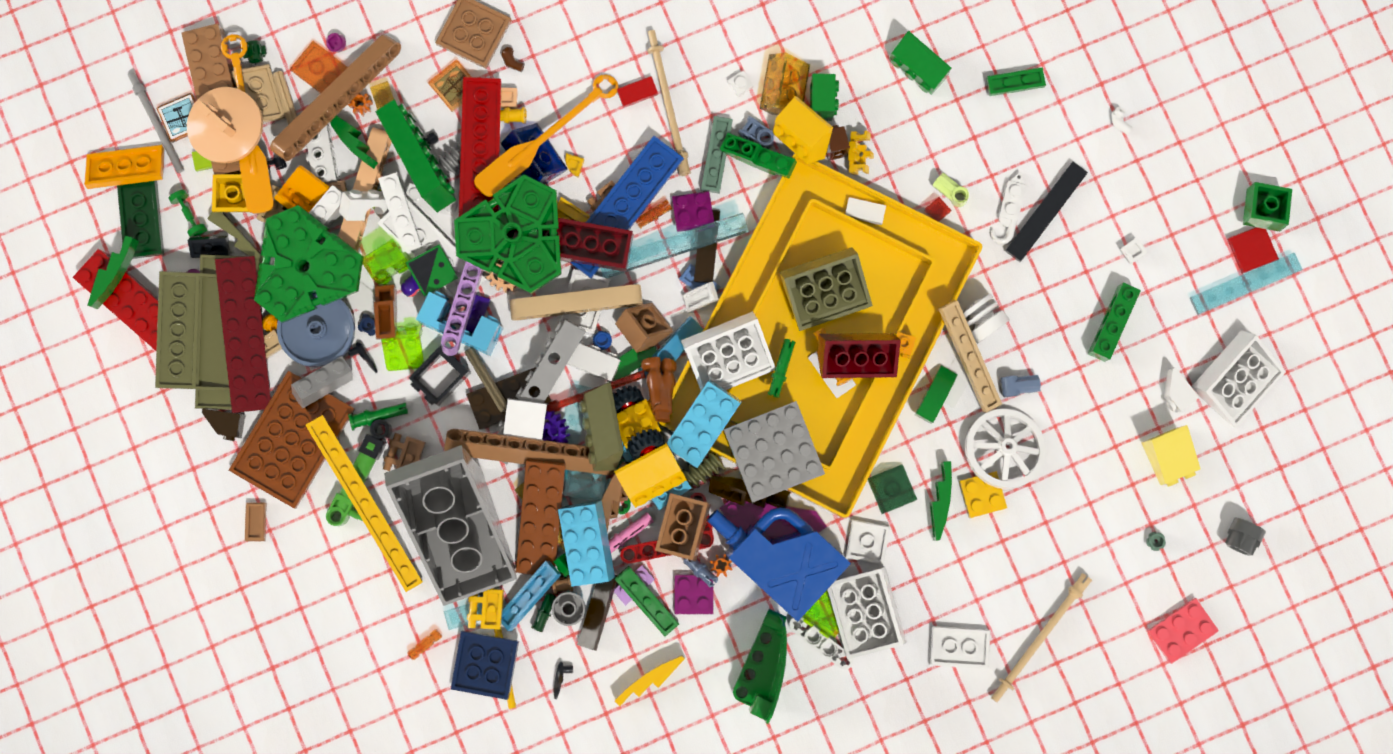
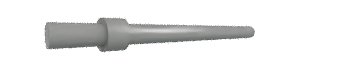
[127,71,184,173]

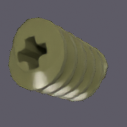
[682,451,725,491]

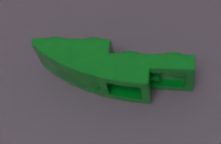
[720,133,797,179]

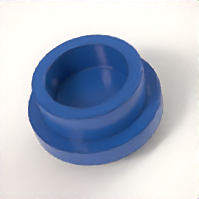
[593,331,612,350]

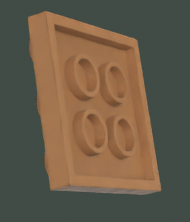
[435,0,512,69]

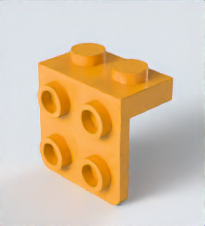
[274,165,330,212]

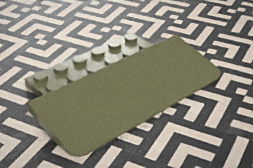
[155,255,260,410]

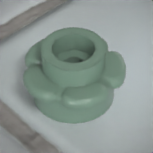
[1146,532,1166,551]

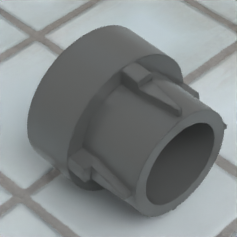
[1225,517,1266,556]

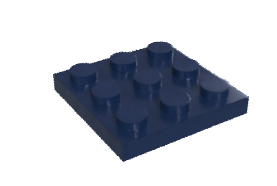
[451,631,519,700]

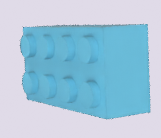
[667,380,742,468]
[558,500,615,587]

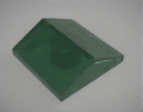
[868,464,917,514]

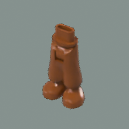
[641,357,677,423]

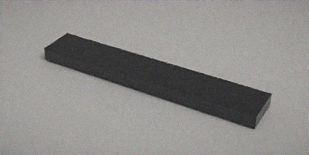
[1005,161,1088,262]

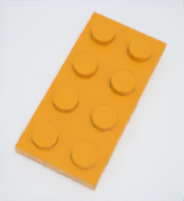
[84,145,164,189]

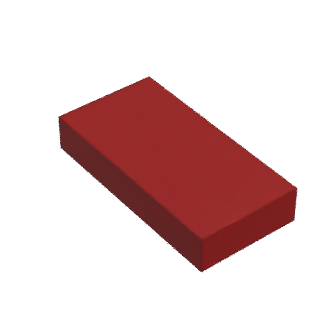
[617,76,658,108]

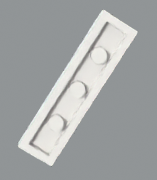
[378,172,422,252]

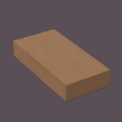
[245,503,267,541]

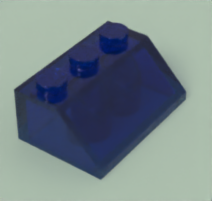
[501,123,568,185]

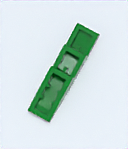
[330,115,378,169]
[87,236,139,309]
[929,461,952,541]

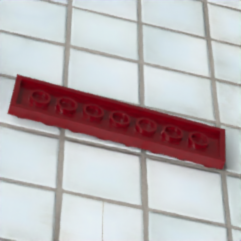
[215,256,272,413]

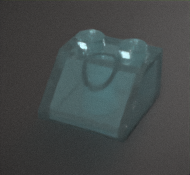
[563,470,606,501]

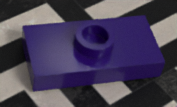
[460,295,491,334]

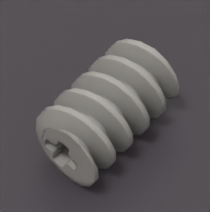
[438,142,461,178]

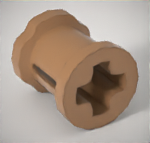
[552,575,574,595]

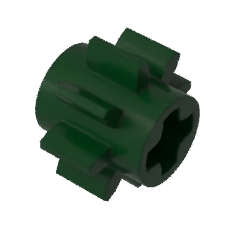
[243,40,267,63]

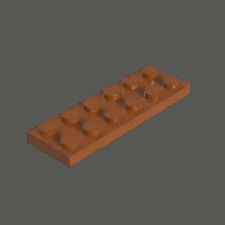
[516,459,566,575]

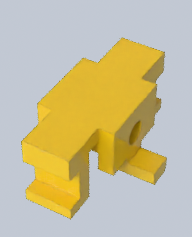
[848,130,874,175]

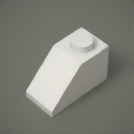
[1164,367,1199,413]

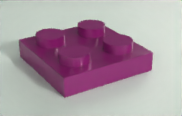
[672,191,715,232]
[675,575,713,614]

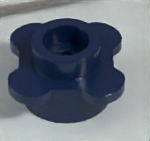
[358,314,376,336]

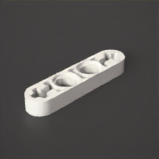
[789,617,853,670]

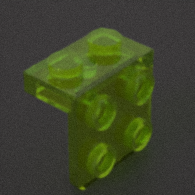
[381,323,424,371]
[803,590,839,639]

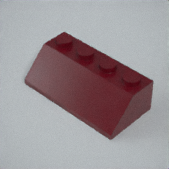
[817,333,901,378]

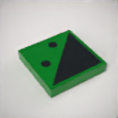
[405,244,458,297]

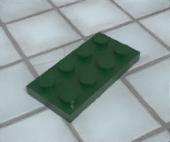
[117,181,164,259]

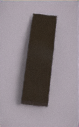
[694,210,720,283]
[708,476,791,508]

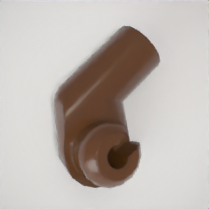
[501,47,525,72]

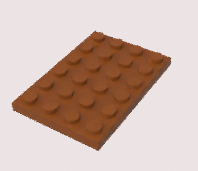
[228,371,355,509]

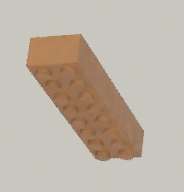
[181,23,241,174]

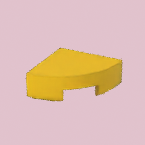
[565,153,585,178]

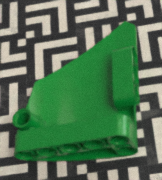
[733,609,787,724]

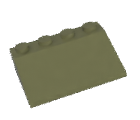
[780,247,872,331]

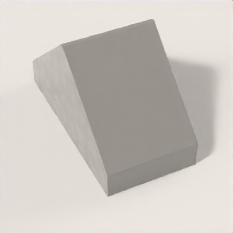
[384,445,517,606]

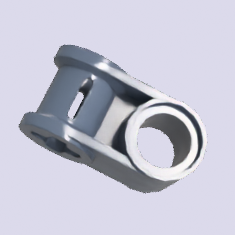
[738,116,774,149]

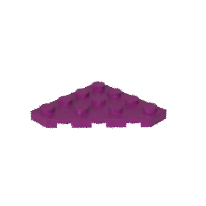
[719,501,827,540]

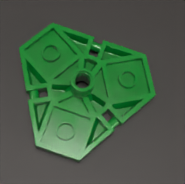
[454,175,562,294]
[254,205,364,323]

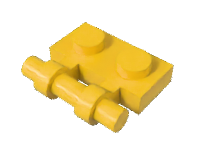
[467,589,504,630]

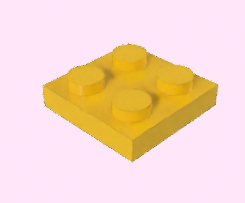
[959,471,1007,518]

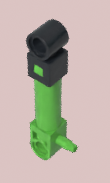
[326,419,393,526]

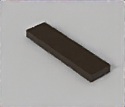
[577,574,617,651]

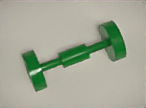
[168,190,207,238]

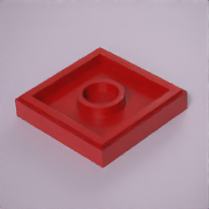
[1227,227,1279,274]

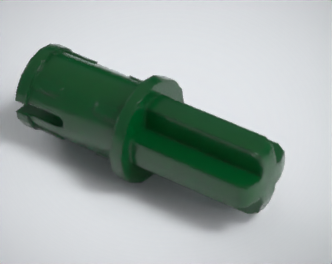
[531,593,556,632]

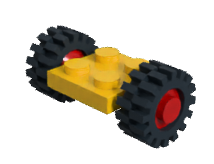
[613,385,665,461]

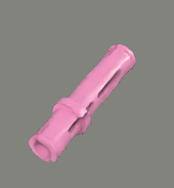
[609,512,654,553]

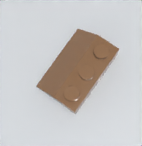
[655,493,711,561]

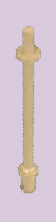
[647,30,691,176]
[991,573,1092,703]

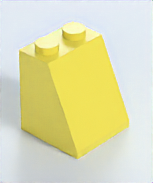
[1141,425,1201,487]

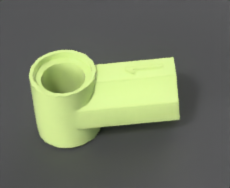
[932,173,969,207]

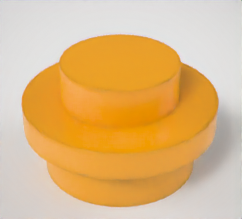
[262,314,278,332]

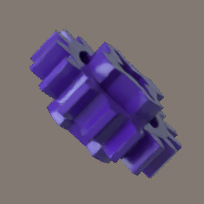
[542,411,570,443]

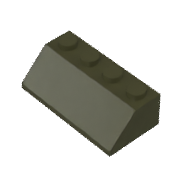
[579,383,624,471]

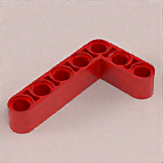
[620,493,714,563]

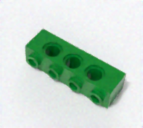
[1088,282,1141,362]

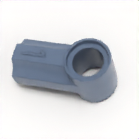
[1000,375,1041,397]

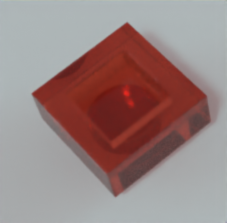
[924,197,952,222]

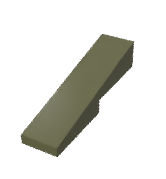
[207,212,263,263]

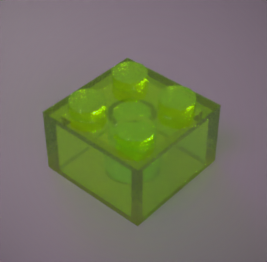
[363,239,409,285]

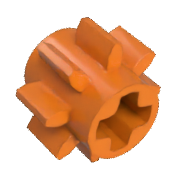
[348,93,373,117]
[710,554,733,577]

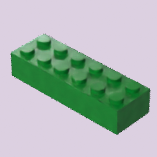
[375,99,456,213]

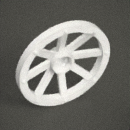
[965,409,1046,489]

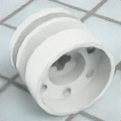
[963,294,1010,344]

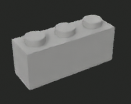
[291,356,353,408]

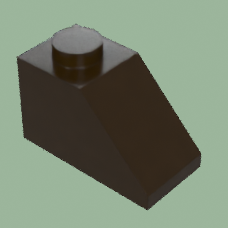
[202,409,245,441]

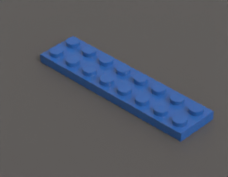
[569,136,684,279]

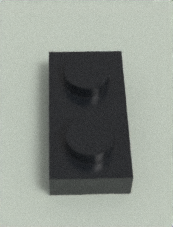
[187,235,230,258]

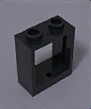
[409,345,471,406]

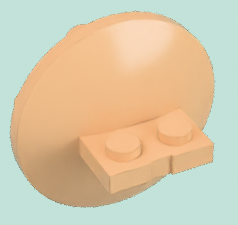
[187,87,263,163]

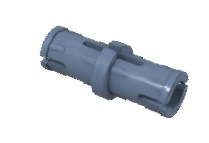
[683,558,718,587]

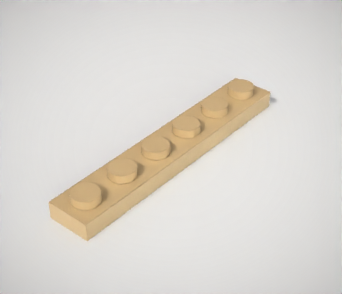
[939,300,1002,413]

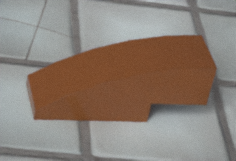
[374,284,397,340]

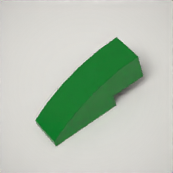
[914,366,958,424]

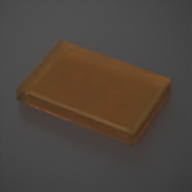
[290,41,348,94]

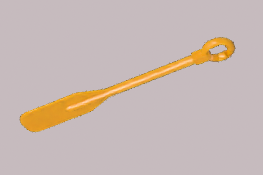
[221,34,274,214]
[474,74,619,197]

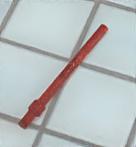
[546,370,646,412]

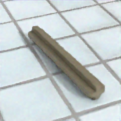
[465,347,507,412]

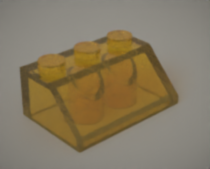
[759,52,810,115]

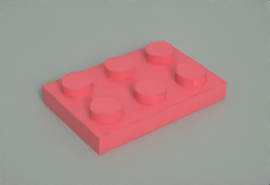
[1147,598,1219,664]

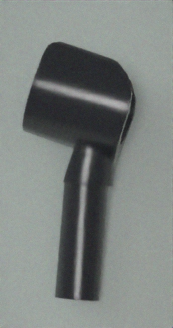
[267,157,287,170]

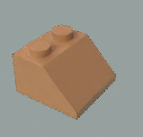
[615,303,673,353]

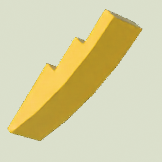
[614,655,685,706]

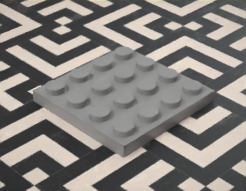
[724,401,825,503]

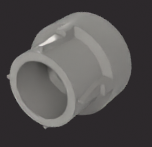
[552,592,586,626]

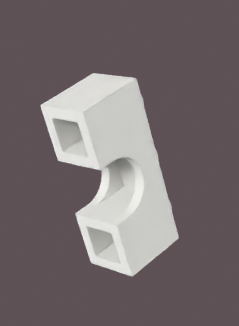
[339,189,389,221]

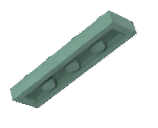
[701,116,733,194]

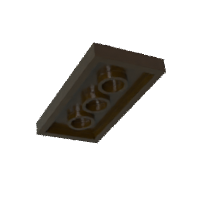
[466,367,552,430]

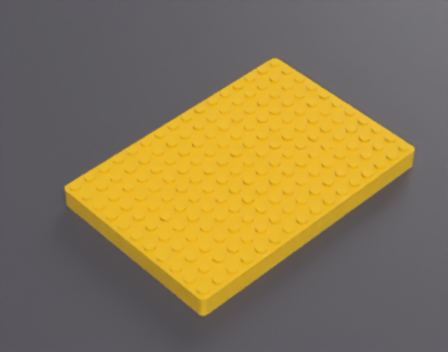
[659,154,982,518]

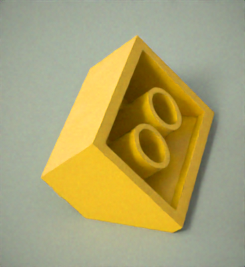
[773,97,833,164]
[614,443,687,508]

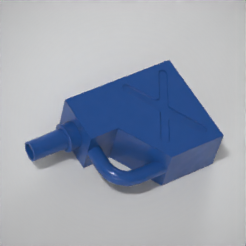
[707,507,851,622]

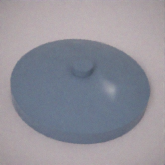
[277,292,355,367]

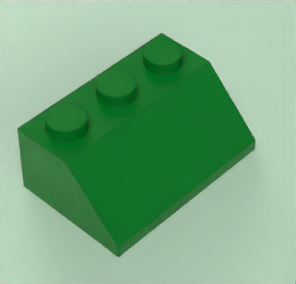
[889,31,952,95]

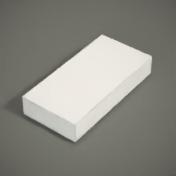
[845,197,886,225]
[682,282,719,312]

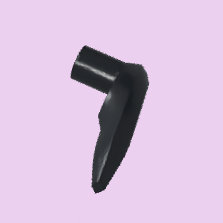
[348,342,378,373]
[554,662,573,700]

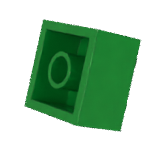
[810,73,839,121]
[1243,182,1293,232]

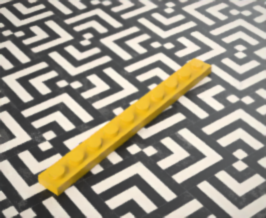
[306,415,423,592]

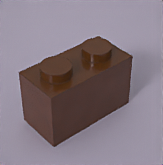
[826,125,850,161]

